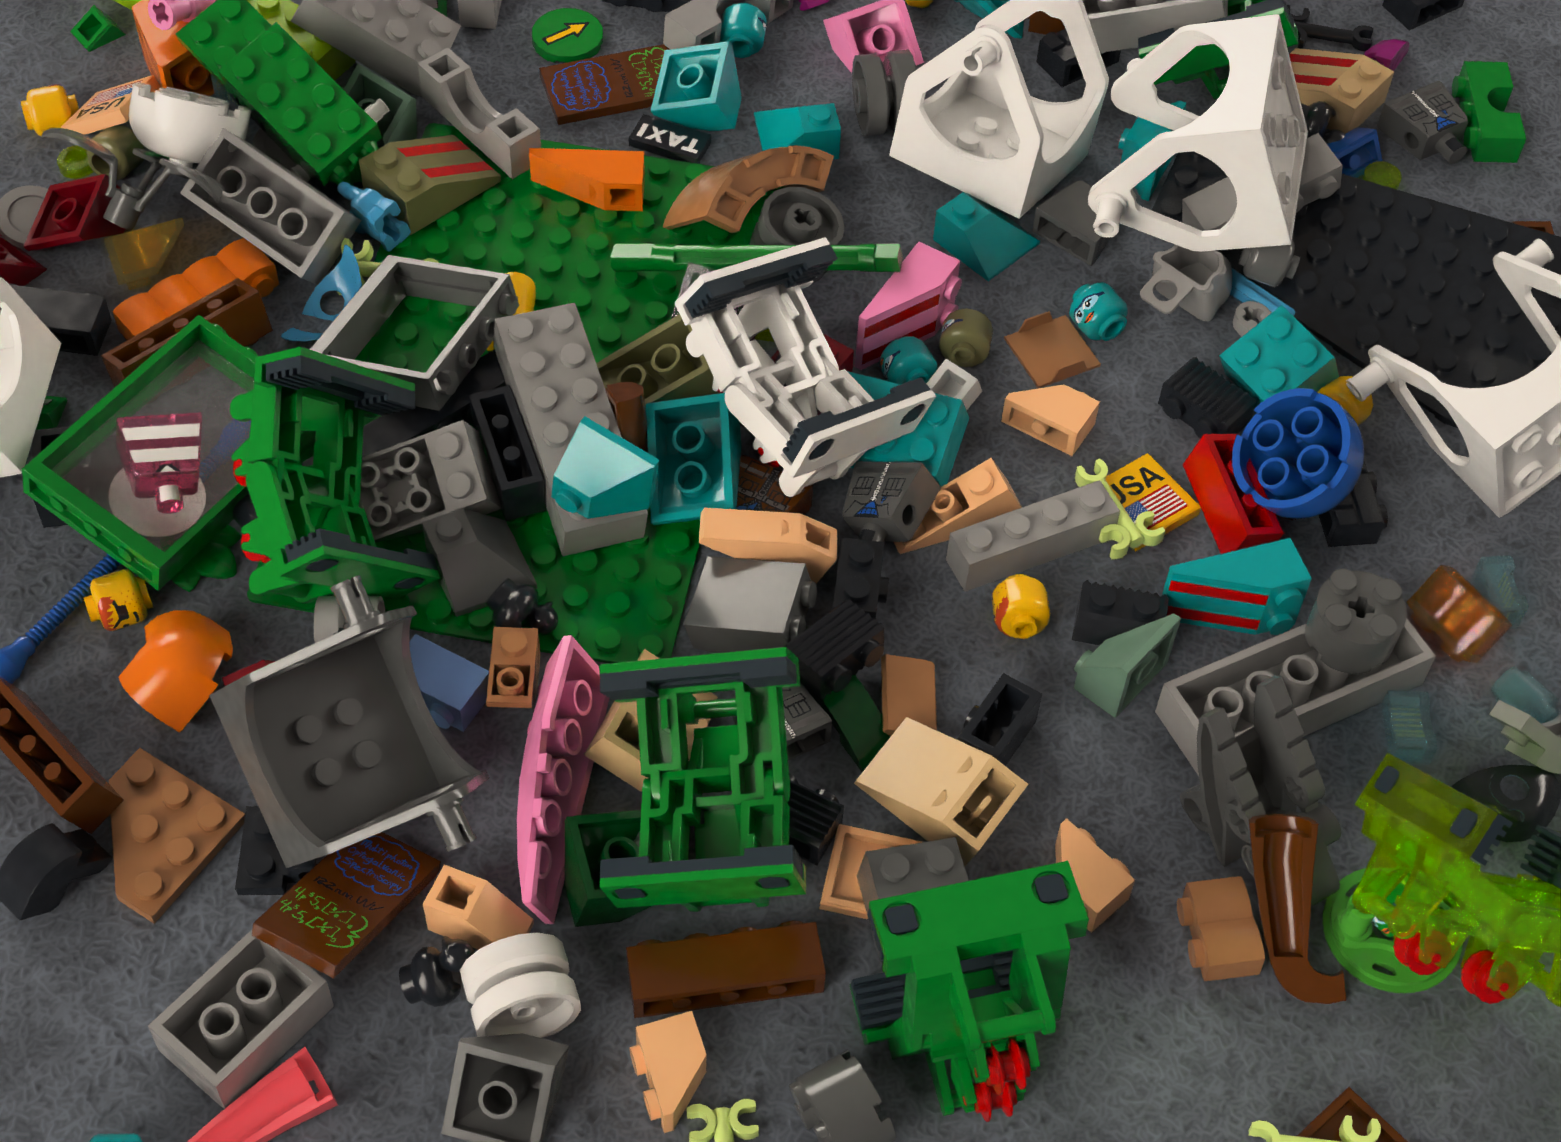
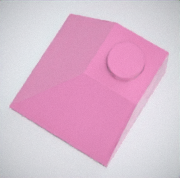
[823,0,924,73]

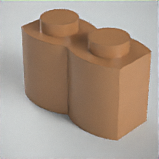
[1177,876,1265,982]

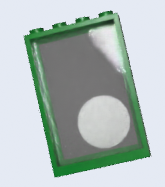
[22,315,316,591]

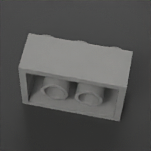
[148,930,334,1109]

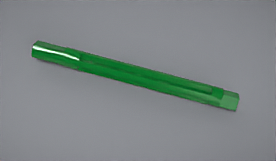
[610,244,903,272]

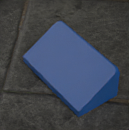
[1327,127,1383,178]

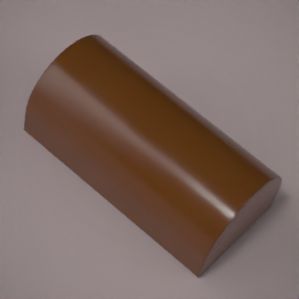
[605,382,648,453]

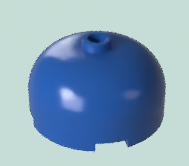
[1232,388,1365,519]

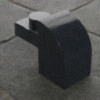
[0,823,112,920]

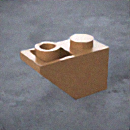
[486,627,541,708]

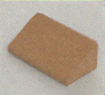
[881,654,937,736]

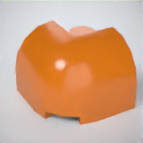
[118,610,233,733]

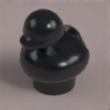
[1301,101,1345,144]
[485,578,558,635]
[399,936,474,1007]

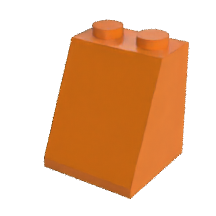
[131,0,223,96]

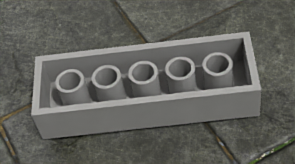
[494,303,648,556]
[1155,618,1436,776]

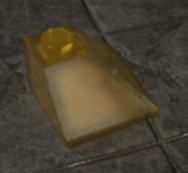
[102,218,184,290]

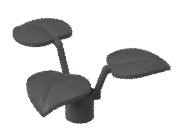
[41,128,225,231]

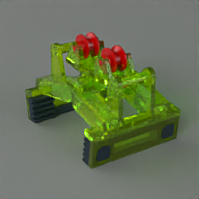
[1352,752,1561,1006]

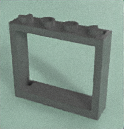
[310,255,519,411]

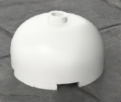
[129,83,251,169]

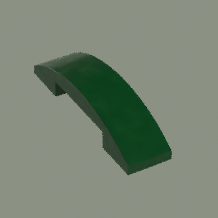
[805,625,891,772]

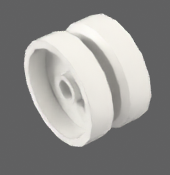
[460,933,581,1038]

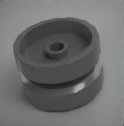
[852,50,916,136]
[749,187,845,284]

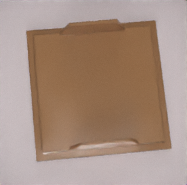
[1004,311,1101,388]

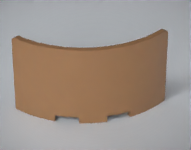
[663,145,834,233]

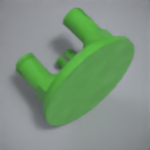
[1322,846,1463,993]

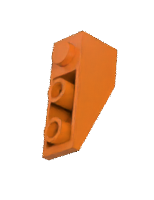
[529,148,645,211]

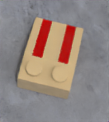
[1289,48,1394,134]

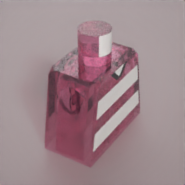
[116,412,202,514]

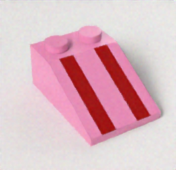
[854,242,962,370]

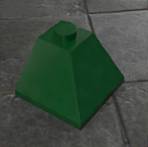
[565,810,651,927]

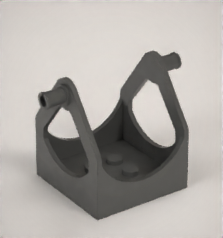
[209,575,490,868]

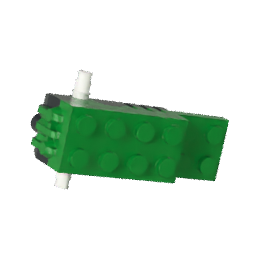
[176,0,390,200]

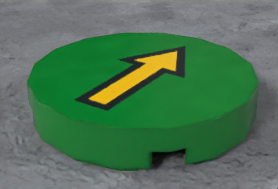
[532,8,603,63]

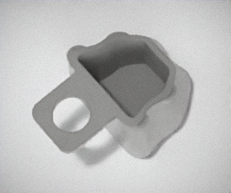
[1140,244,1232,321]

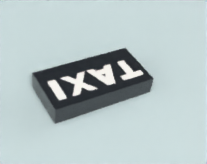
[629,114,711,164]

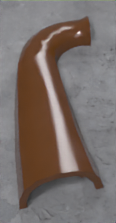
[1249,814,1346,1004]

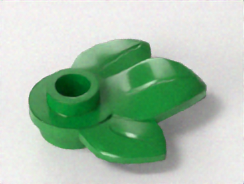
[160,525,241,592]

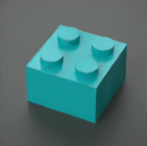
[1219,305,1339,406]

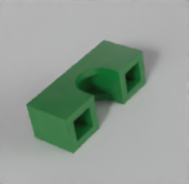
[1452,61,1526,163]

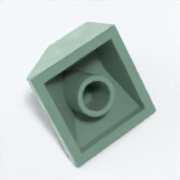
[1074,613,1181,718]

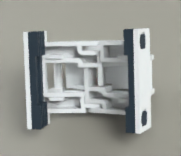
[674,237,936,497]

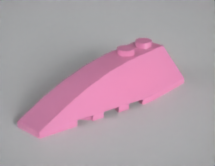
[517,635,610,924]

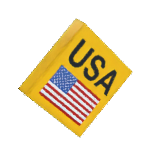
[1106,453,1201,552]

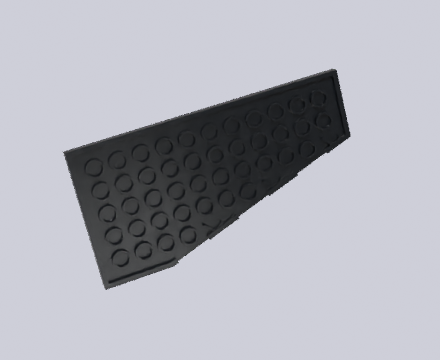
[1152,151,1561,428]

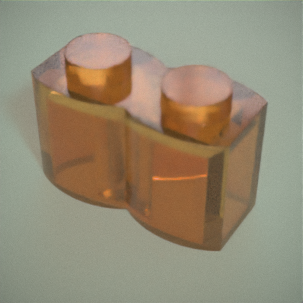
[1406,565,1512,663]

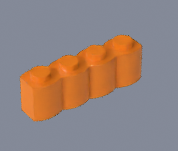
[112,238,279,340]

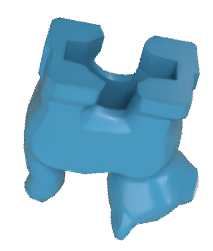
[337,182,411,251]

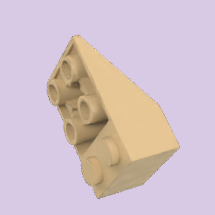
[584,649,718,792]
[854,717,1028,867]

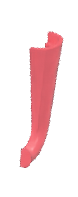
[187,1047,338,1142]

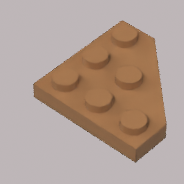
[109,748,245,924]

